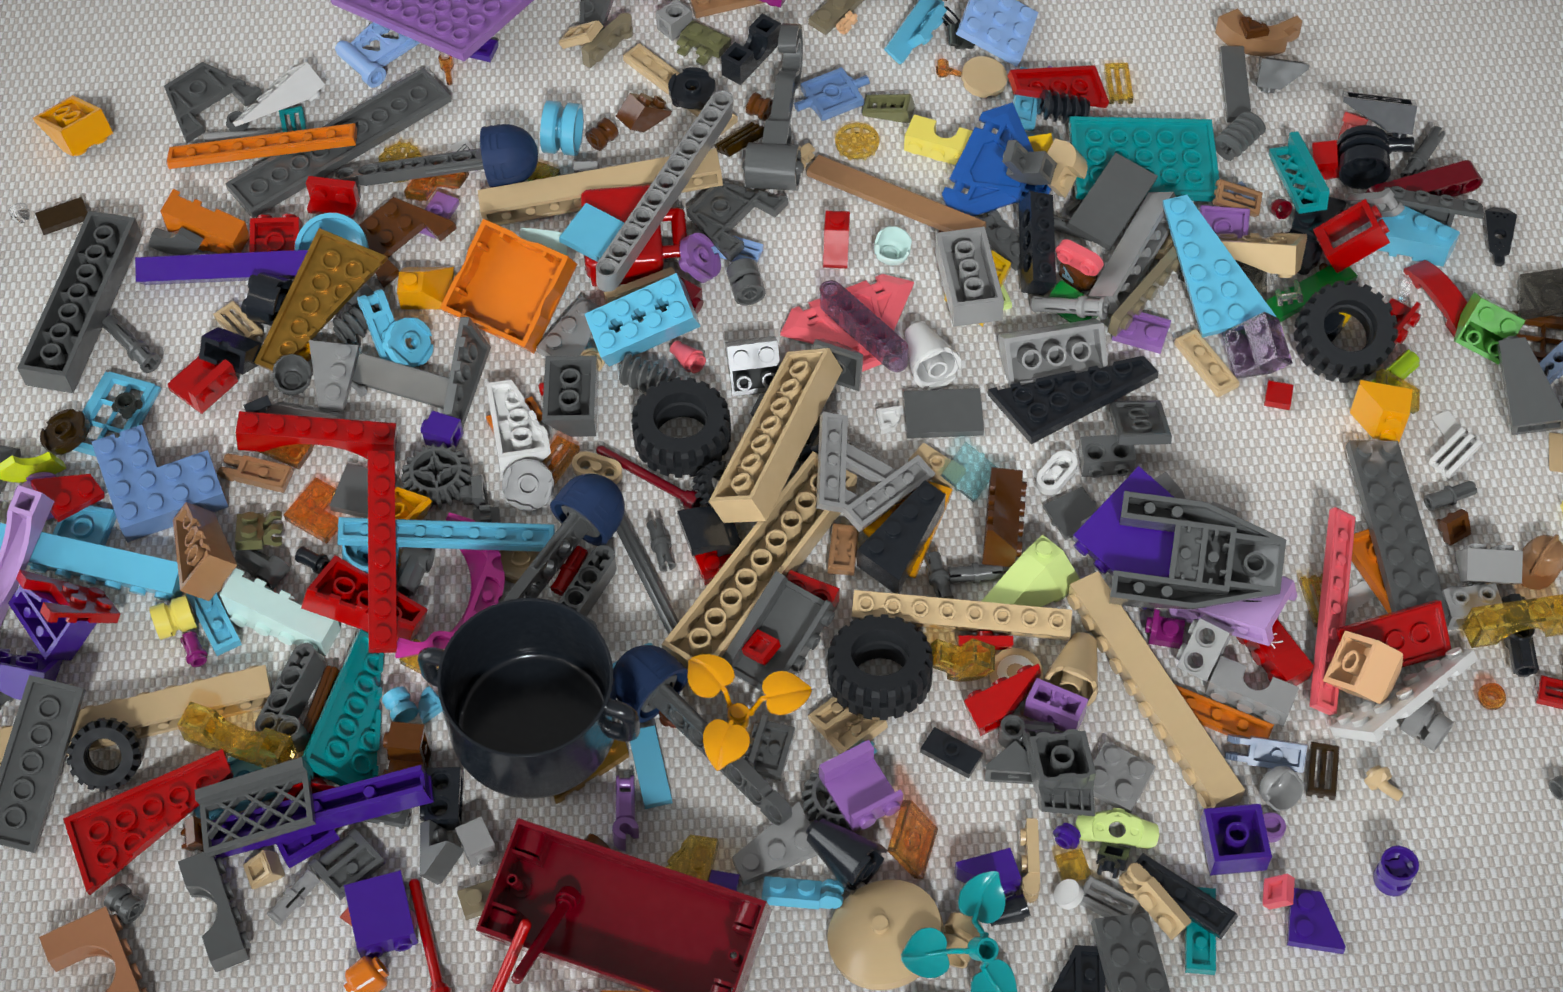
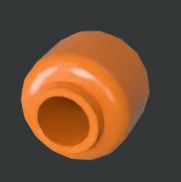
[344,956,389,992]

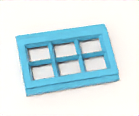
[74,371,161,457]

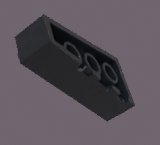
[857,480,946,594]

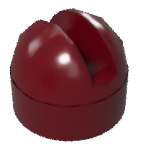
[1270,198,1292,219]

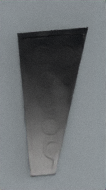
[988,356,1159,444]

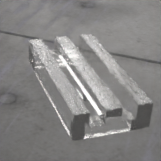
[1270,273,1303,306]

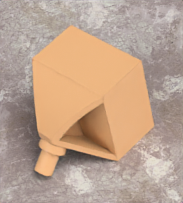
[1323,631,1403,704]

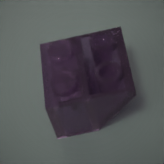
[1221,312,1293,379]

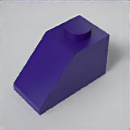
[954,848,1021,897]

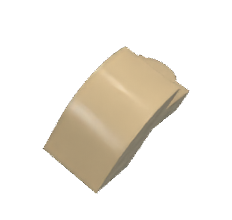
[1047,138,1088,198]

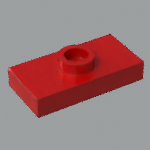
[957,631,1014,650]

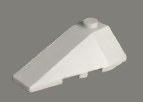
[233,62,325,127]
[486,379,551,478]

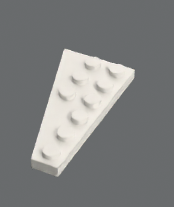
[1329,647,1478,743]

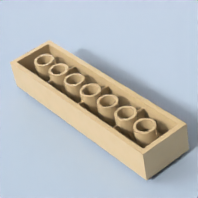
[709,348,842,523]

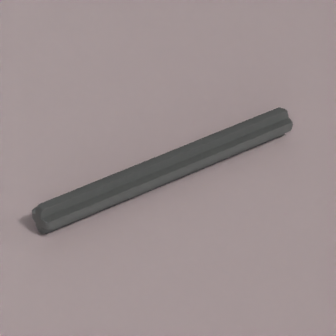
[617,514,679,635]

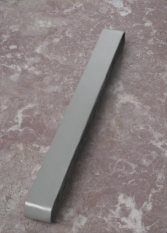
[596,90,733,292]

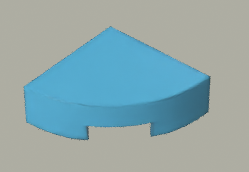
[418,686,443,724]

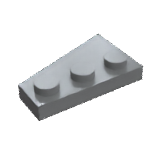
[537,296,600,357]
[309,340,360,412]
[732,801,817,886]

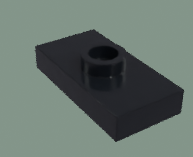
[920,727,983,779]

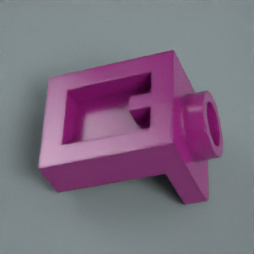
[1145,608,1185,649]

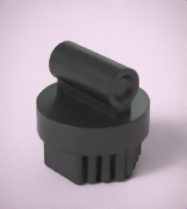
[948,23,975,50]

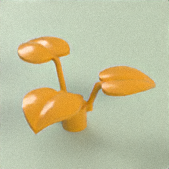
[687,654,812,771]

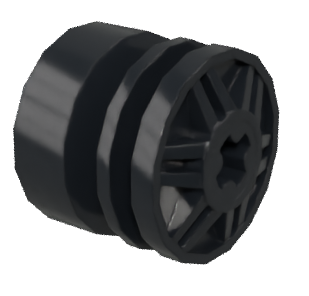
[1337,125,1391,190]

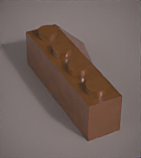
[982,467,1027,567]

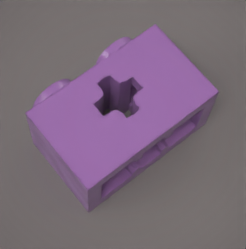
[1024,678,1088,732]

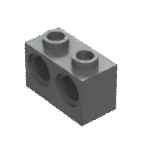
[1078,435,1136,478]

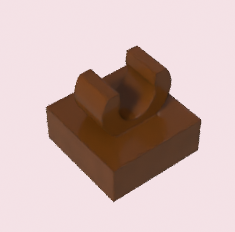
[1436,509,1472,546]
[181,816,204,852]

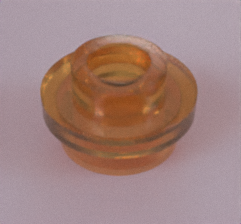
[1477,683,1506,710]

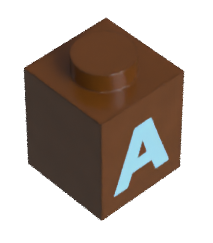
[1059,262,1098,292]

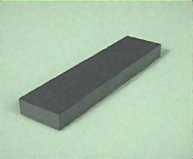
[1220,46,1251,123]

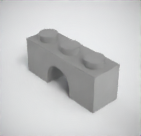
[1205,656,1299,727]

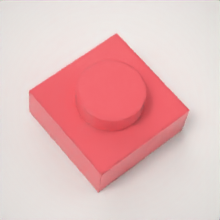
[1263,873,1295,910]

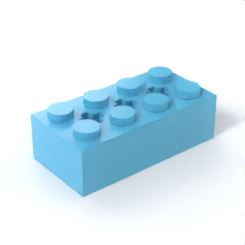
[585,273,701,367]

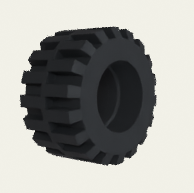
[67,717,143,792]

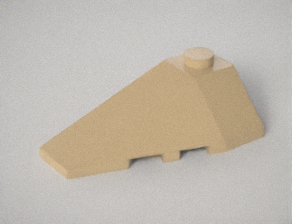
[1216,233,1307,278]

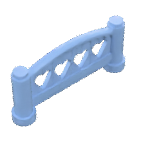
[335,22,420,88]

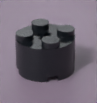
[241,272,293,326]

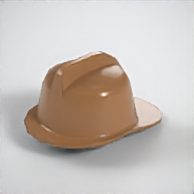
[1521,534,1563,590]

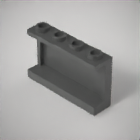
[722,571,835,692]

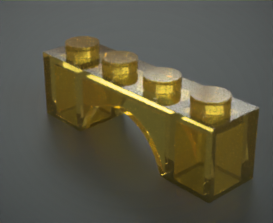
[1461,594,1563,648]
[177,701,296,768]

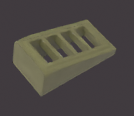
[862,94,915,123]

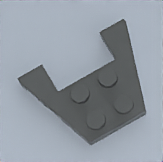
[164,62,262,143]
[687,182,788,262]

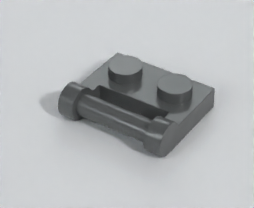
[308,827,385,900]

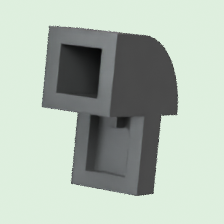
[1002,140,1057,185]

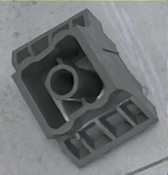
[1023,729,1096,816]

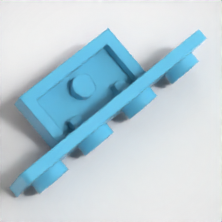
[884,0,947,65]

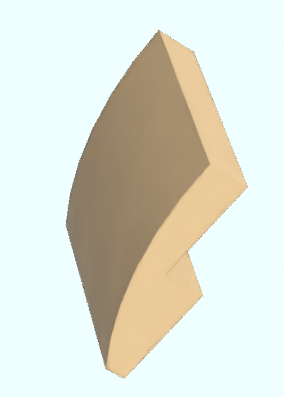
[808,697,888,754]

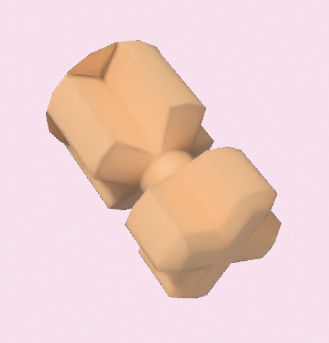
[836,11,858,34]

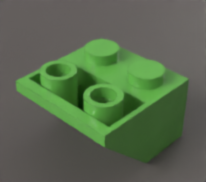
[1454,292,1526,365]

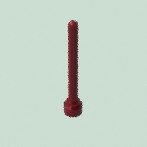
[596,445,702,509]
[511,886,581,984]

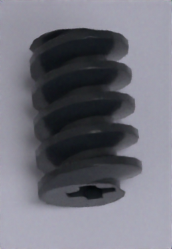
[1037,89,1090,124]

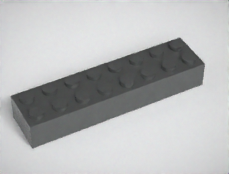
[17,211,142,393]

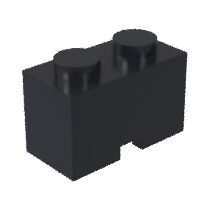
[199,327,262,375]

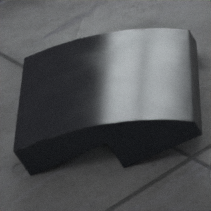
[677,507,741,557]

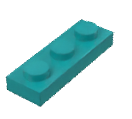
[1185,887,1216,975]

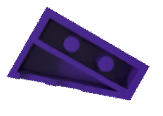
[8,585,97,660]

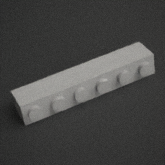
[1088,192,1176,314]

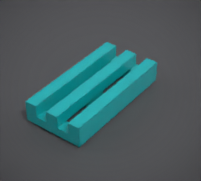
[279,106,307,132]

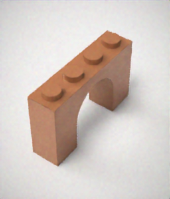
[39,906,148,992]

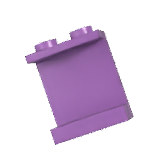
[819,740,903,832]

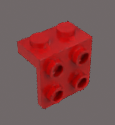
[168,356,238,414]

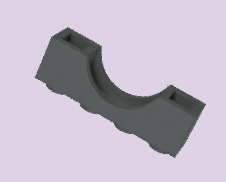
[178,852,251,972]

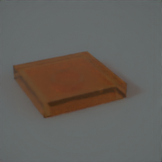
[887,800,938,879]

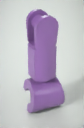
[612,775,639,852]

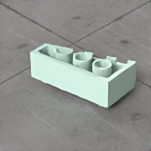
[220,568,341,656]

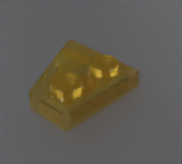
[666,834,719,882]

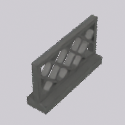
[194,757,316,858]

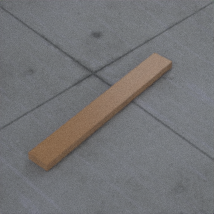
[806,155,986,232]

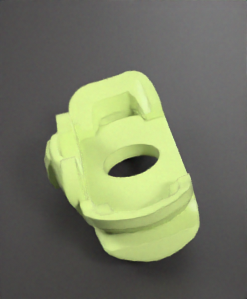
[1076,808,1159,849]

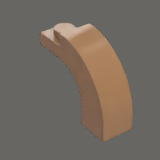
[1215,8,1303,56]

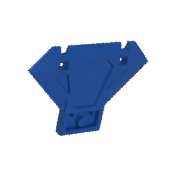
[942,102,1056,217]

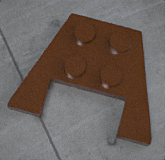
[359,197,457,288]

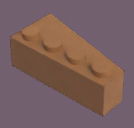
[173,502,237,601]

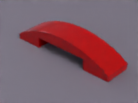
[1403,260,1467,337]

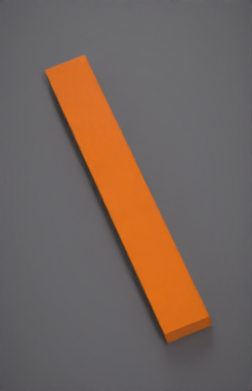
[167,123,357,169]

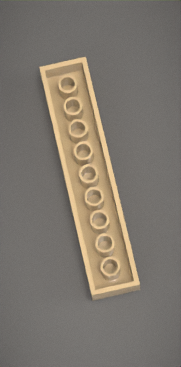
[662,452,857,670]

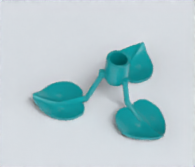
[901,871,1017,992]

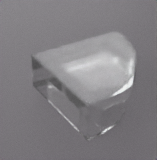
[1397,274,1412,304]

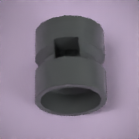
[726,258,766,306]

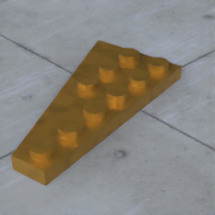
[254,228,388,372]

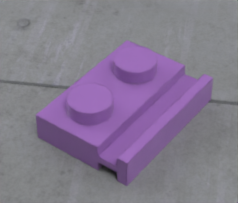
[1112,312,1171,354]

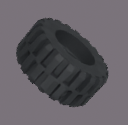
[1293,280,1398,383]
[631,377,731,478]
[827,614,933,720]

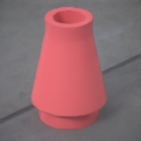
[670,340,706,373]

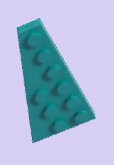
[302,629,384,786]

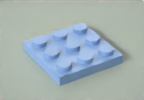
[956,0,1039,67]

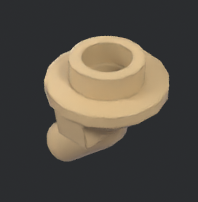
[1364,765,1403,801]

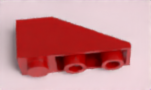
[964,664,1041,737]

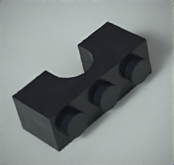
[721,13,781,85]

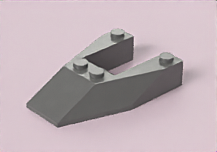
[1109,491,1286,610]

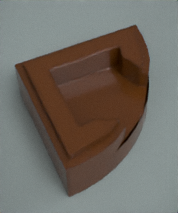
[1239,16,1270,39]

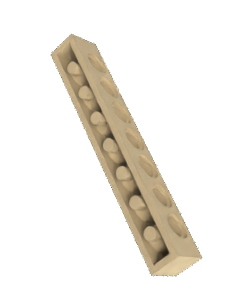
[851,590,1072,641]

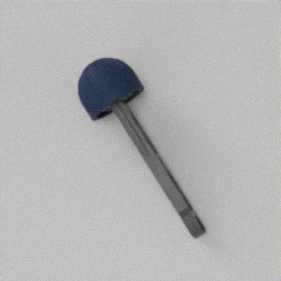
[334,124,538,188]
[502,473,625,602]
[613,645,792,826]

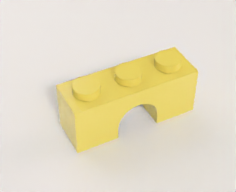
[904,114,973,165]

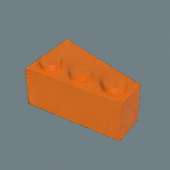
[160,189,250,254]

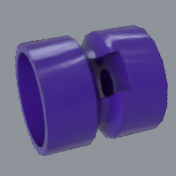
[1373,846,1419,897]

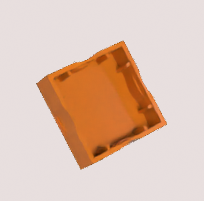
[439,219,577,354]

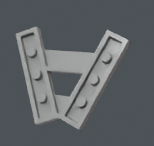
[816,412,935,532]

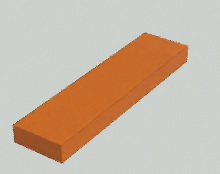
[1174,684,1274,738]

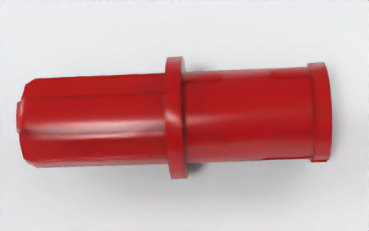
[550,545,588,596]

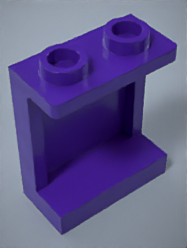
[344,870,418,958]

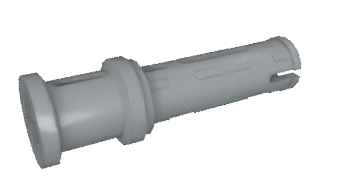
[1031,296,1109,319]

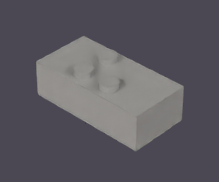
[935,227,1004,327]

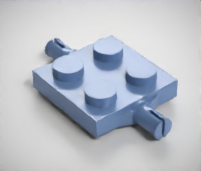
[794,67,870,121]

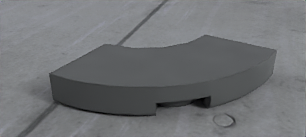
[148,227,203,255]

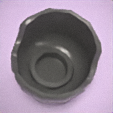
[272,354,311,396]

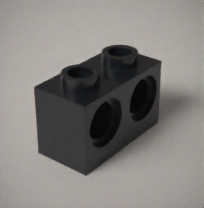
[420,767,464,831]

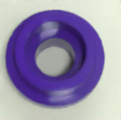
[1053,823,1081,849]

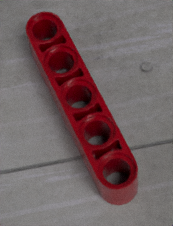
[1365,160,1483,197]

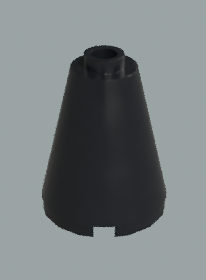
[806,818,887,895]

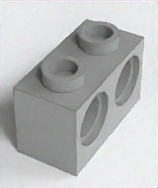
[1176,615,1235,682]

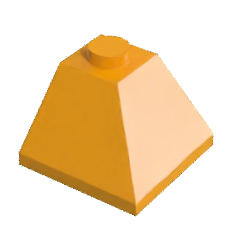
[397,267,454,310]

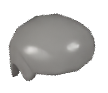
[1260,765,1305,811]

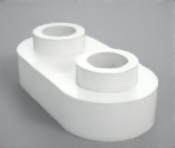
[1036,450,1078,495]

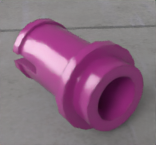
[180,631,208,667]

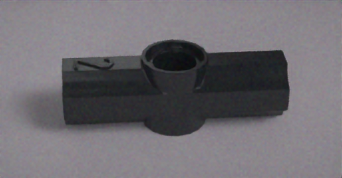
[1501,594,1539,677]

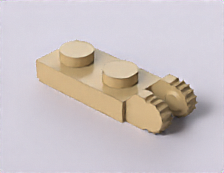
[1020,818,1040,903]
[1118,863,1191,940]

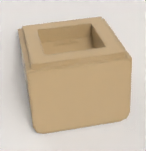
[243,849,285,889]

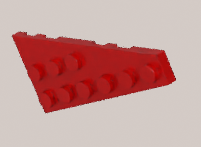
[63,749,234,895]

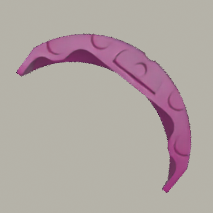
[395,512,505,658]

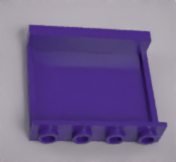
[1073,466,1175,612]

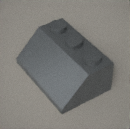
[542,356,599,437]

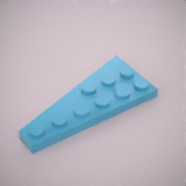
[1162,195,1276,338]

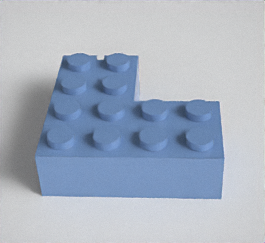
[92,425,229,543]

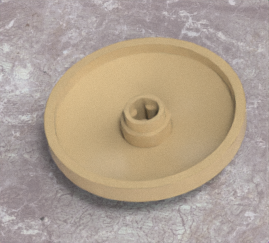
[827,879,944,990]

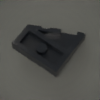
[1291,197,1347,236]

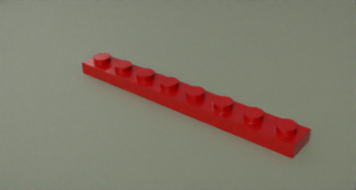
[367,451,397,653]

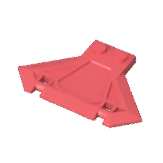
[780,274,914,372]

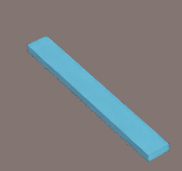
[338,517,555,552]

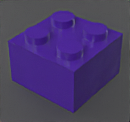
[1199,804,1272,876]

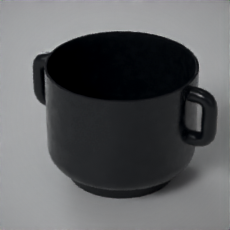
[417,598,640,799]

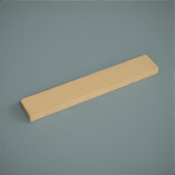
[623,43,738,135]

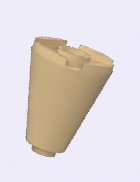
[1044,632,1098,706]

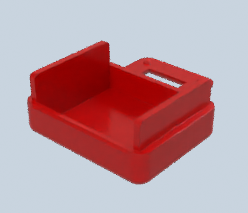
[581,185,687,286]

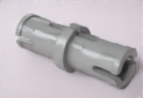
[267,870,320,925]

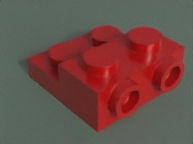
[249,214,303,252]

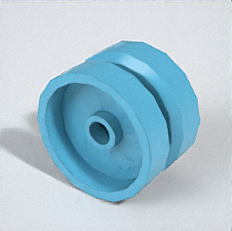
[540,100,584,156]

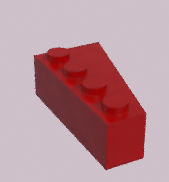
[301,555,428,641]

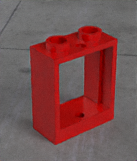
[1313,199,1390,273]

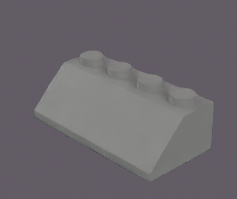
[998,319,1108,388]

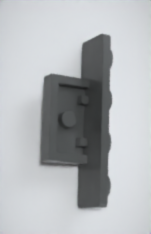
[1384,186,1484,227]

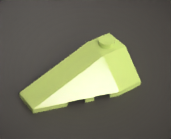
[982,535,1080,607]

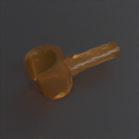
[438,54,454,85]
[936,59,962,78]

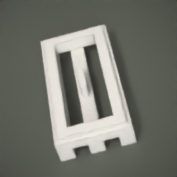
[1428,427,1483,479]

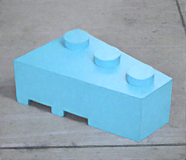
[1379,206,1460,267]

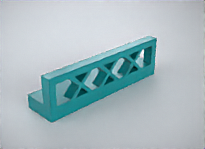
[1268,131,1330,214]

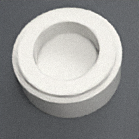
[1053,879,1084,910]

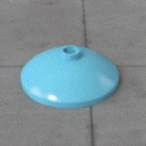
[295,213,369,250]

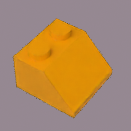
[1350,380,1413,442]

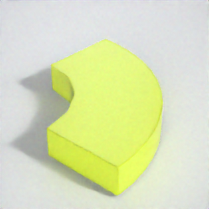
[0,452,66,483]

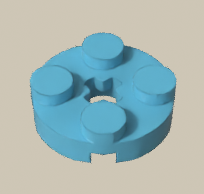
[382,318,433,367]

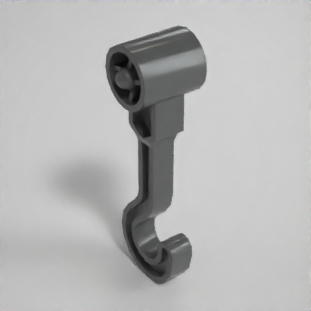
[742,23,804,191]

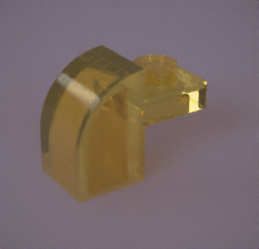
[931,638,995,682]

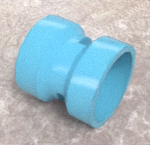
[382,686,418,723]

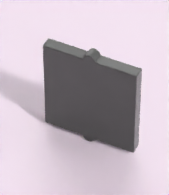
[1043,487,1098,540]

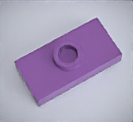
[419,191,459,239]

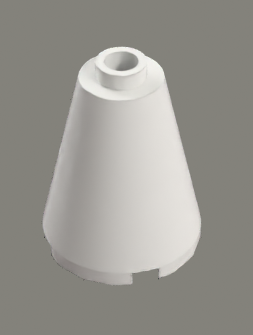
[905,322,962,390]

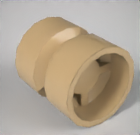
[944,912,984,968]

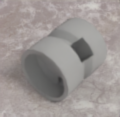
[1400,703,1454,752]

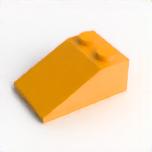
[33,95,113,156]

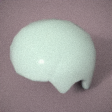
[874,226,912,266]

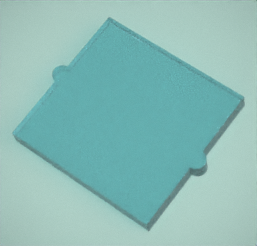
[940,442,997,503]

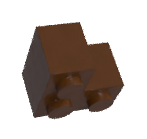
[383,721,432,775]

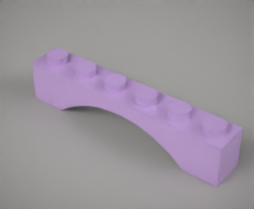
[0,485,54,627]

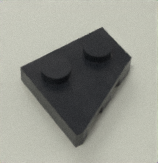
[1051,945,1106,992]

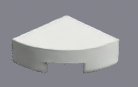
[876,405,902,435]

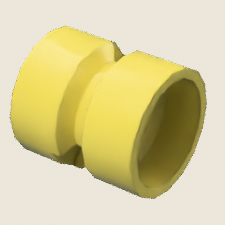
[149,595,197,640]

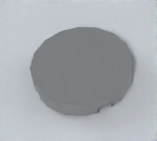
[502,458,555,511]

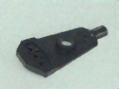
[1484,207,1517,267]

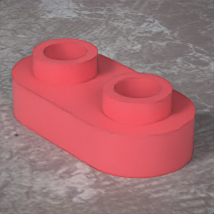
[1056,239,1104,276]

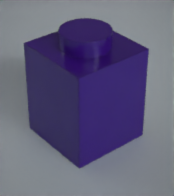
[421,411,464,449]

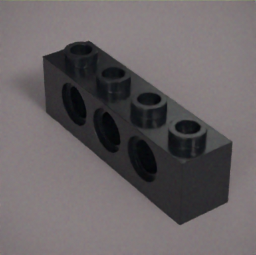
[1018,191,1056,296]

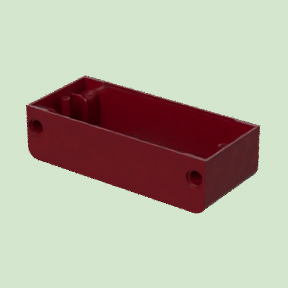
[476,818,772,992]

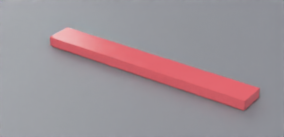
[1309,507,1356,716]

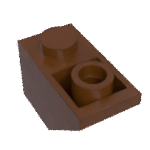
[615,93,672,132]

